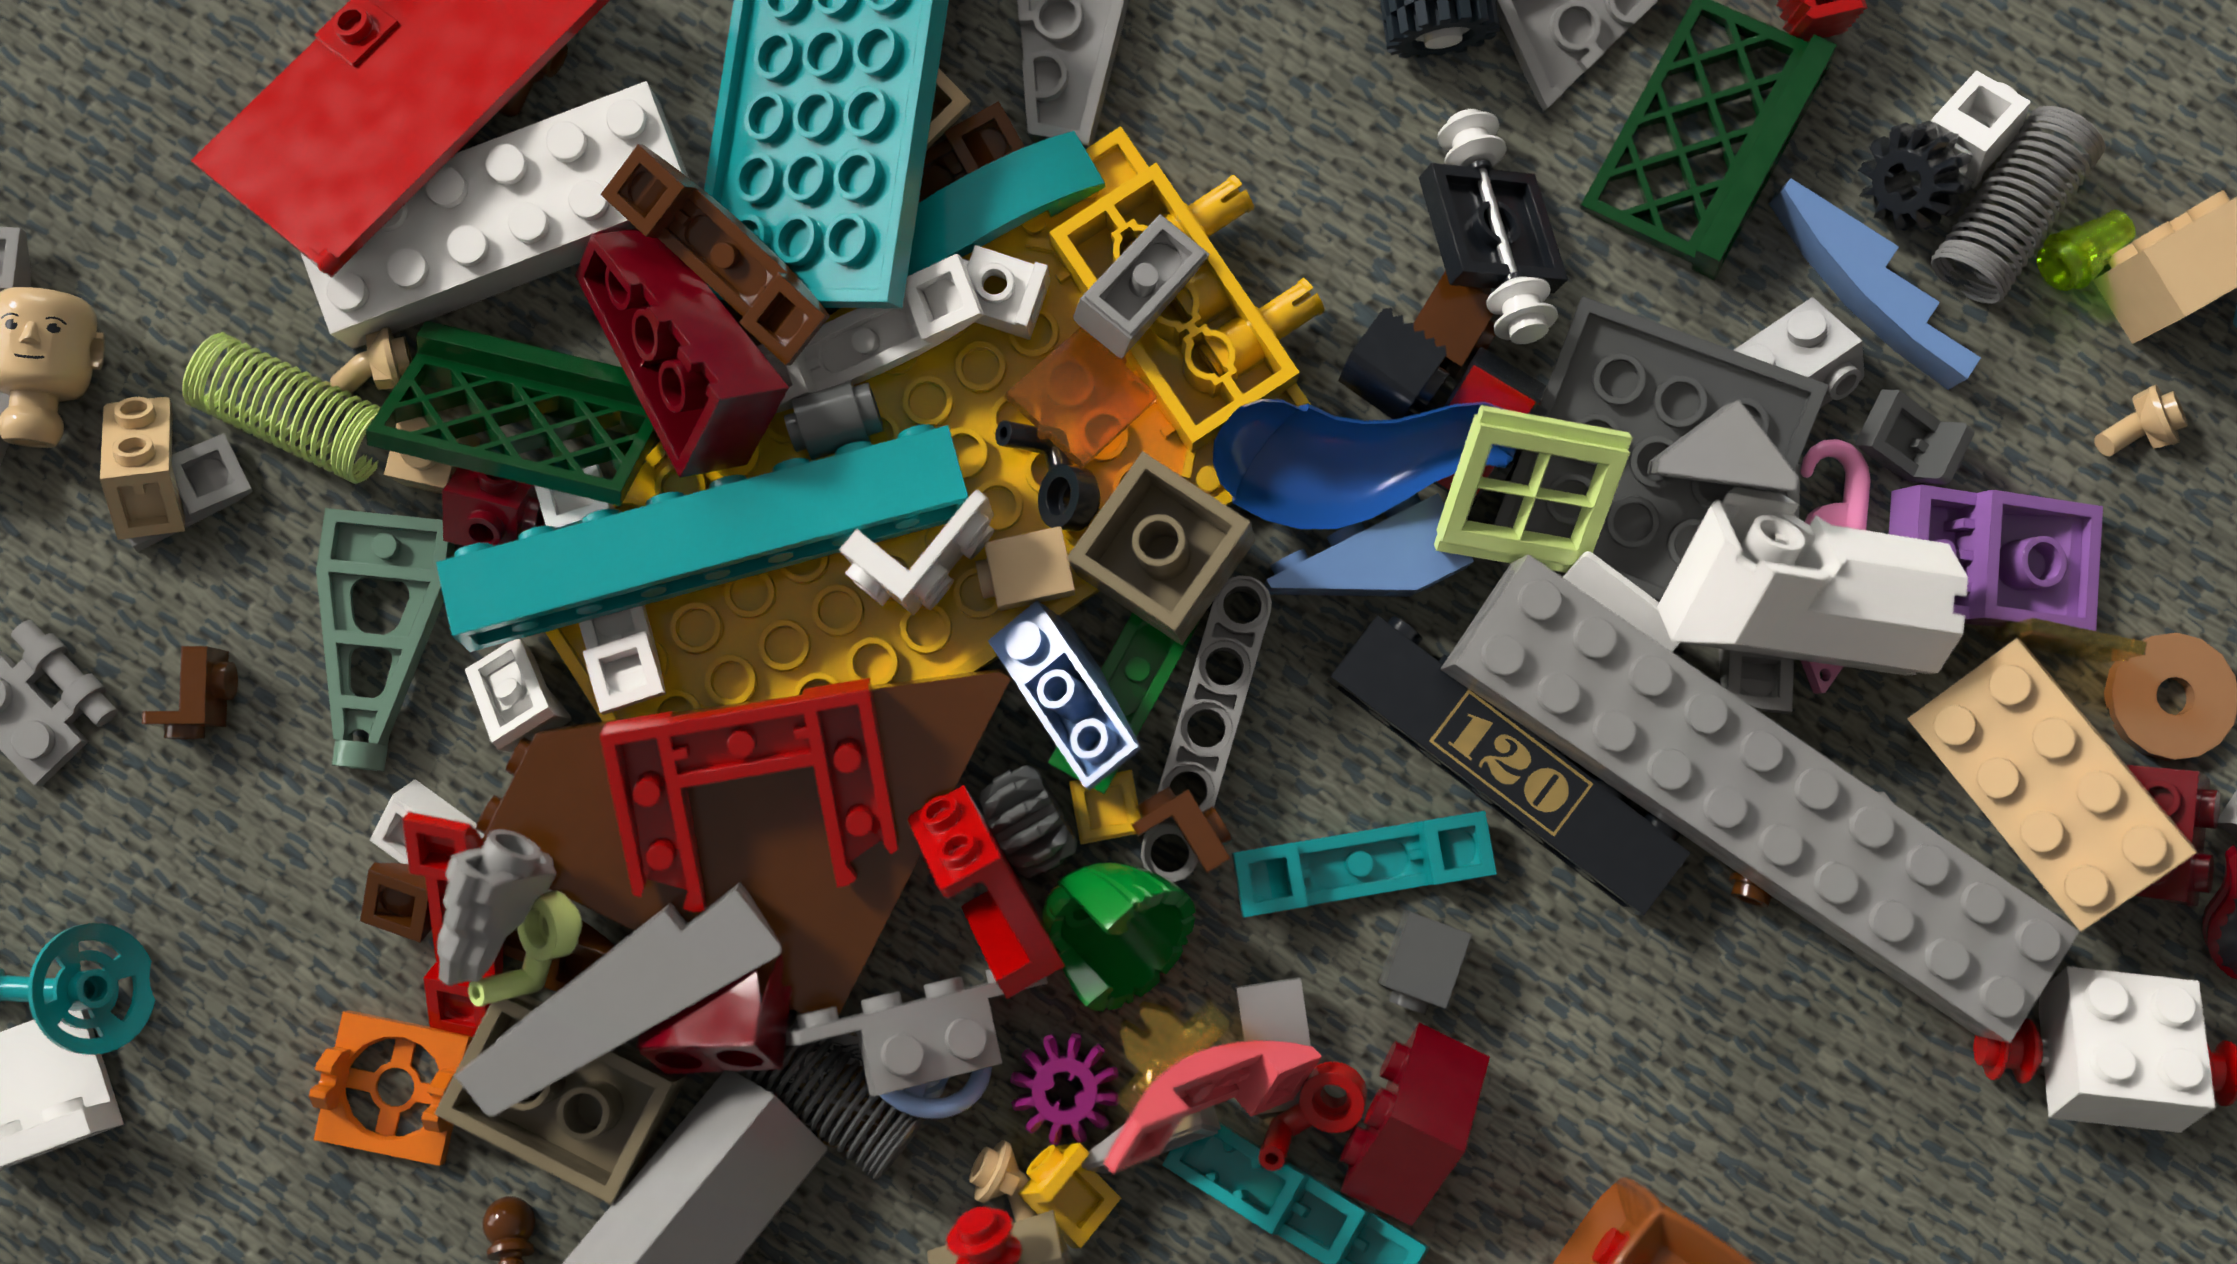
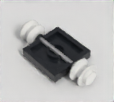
[1419,109,1568,344]

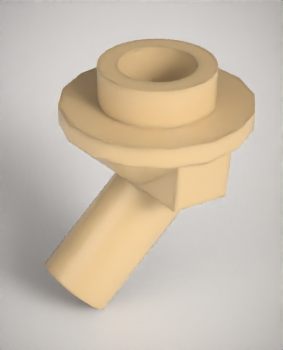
[330,327,412,397]
[2094,384,2188,457]
[969,1140,1038,1222]

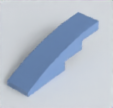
[1769,178,1981,390]

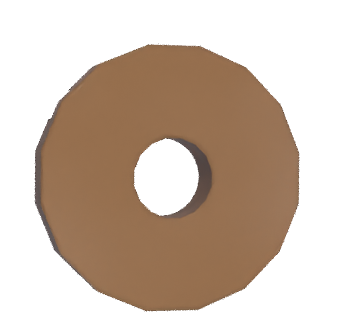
[2104,633,2237,761]

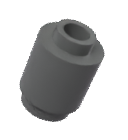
[784,381,884,461]

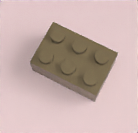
[434,995,687,1204]

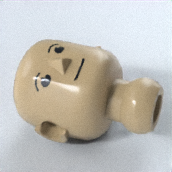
[0,287,105,448]

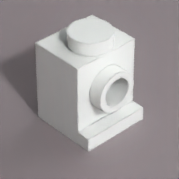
[1931,70,2031,189]
[962,245,1050,340]

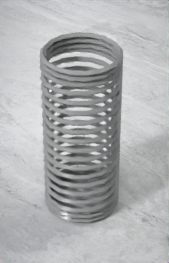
[1931,106,2106,304]

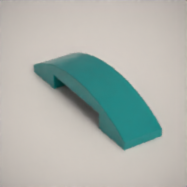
[907,131,1106,277]
[1232,811,1497,917]

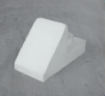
[465,638,572,753]

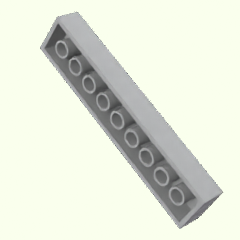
[1440,554,2080,1043]

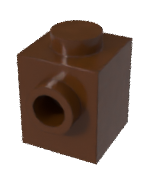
[1413,271,1496,378]

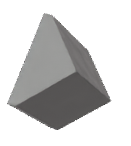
[1647,400,1798,492]

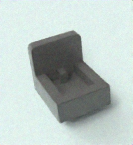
[1854,389,1975,485]

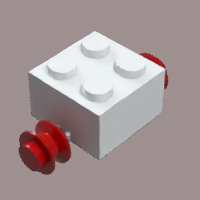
[1973,966,2237,1133]

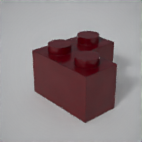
[1340,1022,1490,1226]

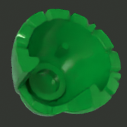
[1042,863,1196,1011]

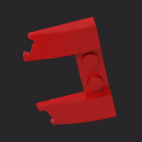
[599,678,898,912]

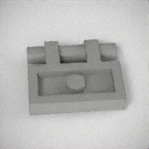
[0,620,118,786]

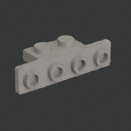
[785,969,1048,1096]

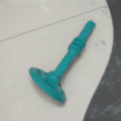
[0,923,155,1055]

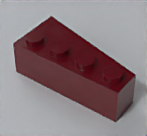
[575,229,789,478]

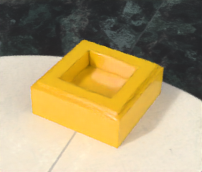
[1069,770,1141,845]

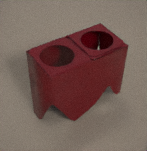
[636,953,792,1074]

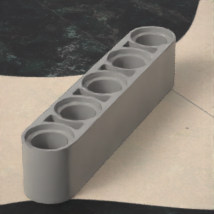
[1141,575,1272,882]

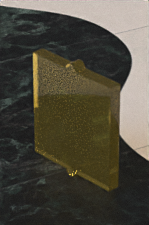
[1994,618,2147,664]

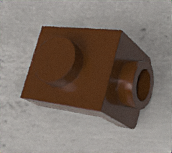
[142,646,238,739]
[1131,786,1233,872]

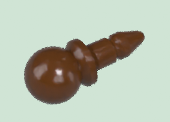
[482,1196,535,1264]

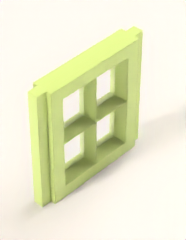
[1434,405,1632,573]

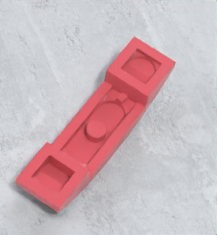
[1104,1041,1322,1173]

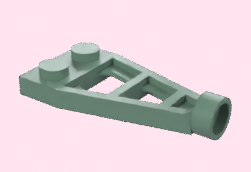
[316,508,455,771]

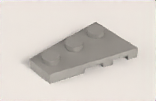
[1017,0,1129,149]
[1496,0,1658,111]

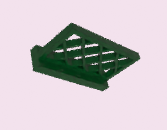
[1580,0,1837,281]
[366,321,660,506]

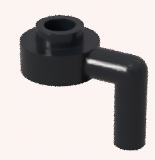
[995,420,1101,531]

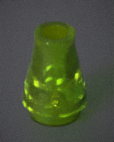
[2037,209,2136,291]

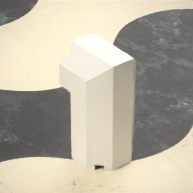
[1657,487,1968,676]

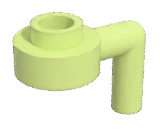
[468,891,582,1006]

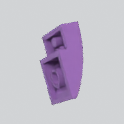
[1889,485,2103,633]

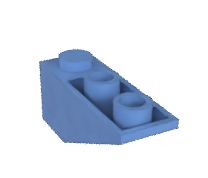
[1264,493,1474,597]
[988,600,1141,790]

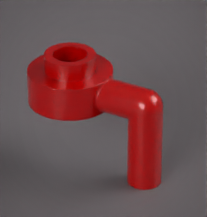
[1259,1062,1367,1171]

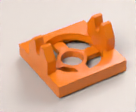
[309,1010,473,1166]

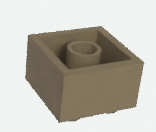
[1067,451,1255,646]

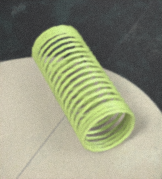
[182,332,394,484]

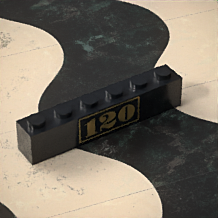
[1326,615,1690,915]

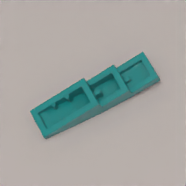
[1162,1122,1430,1264]

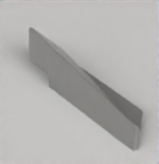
[455,882,781,1116]

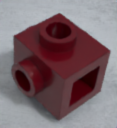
[442,467,545,546]

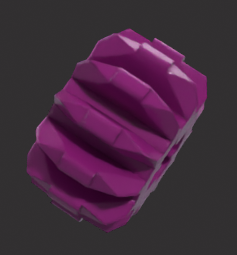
[1010,1032,1120,1145]

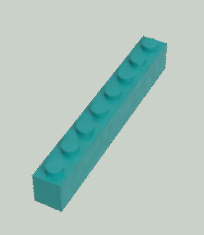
[436,424,968,652]

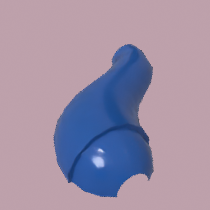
[1213,399,1516,529]

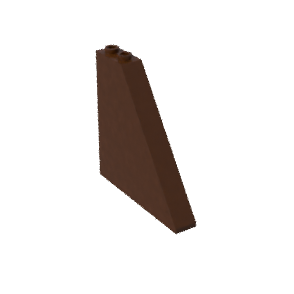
[476,668,1011,1016]

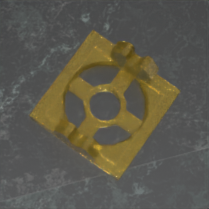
[1118,998,1230,1115]

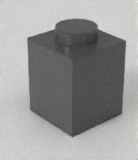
[1378,911,1472,1015]

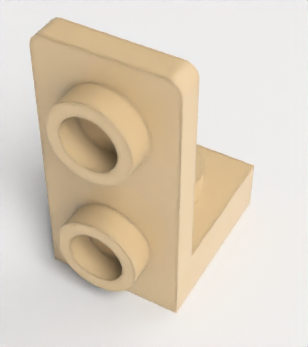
[100,397,185,540]

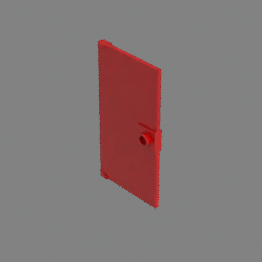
[191,0,610,278]

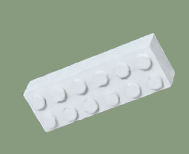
[300,81,689,349]

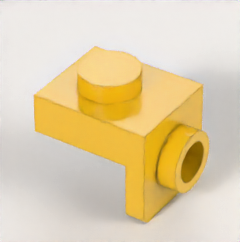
[1018,1143,1122,1248]

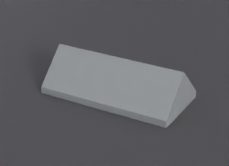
[562,1071,828,1264]

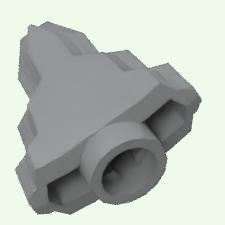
[437,830,557,986]

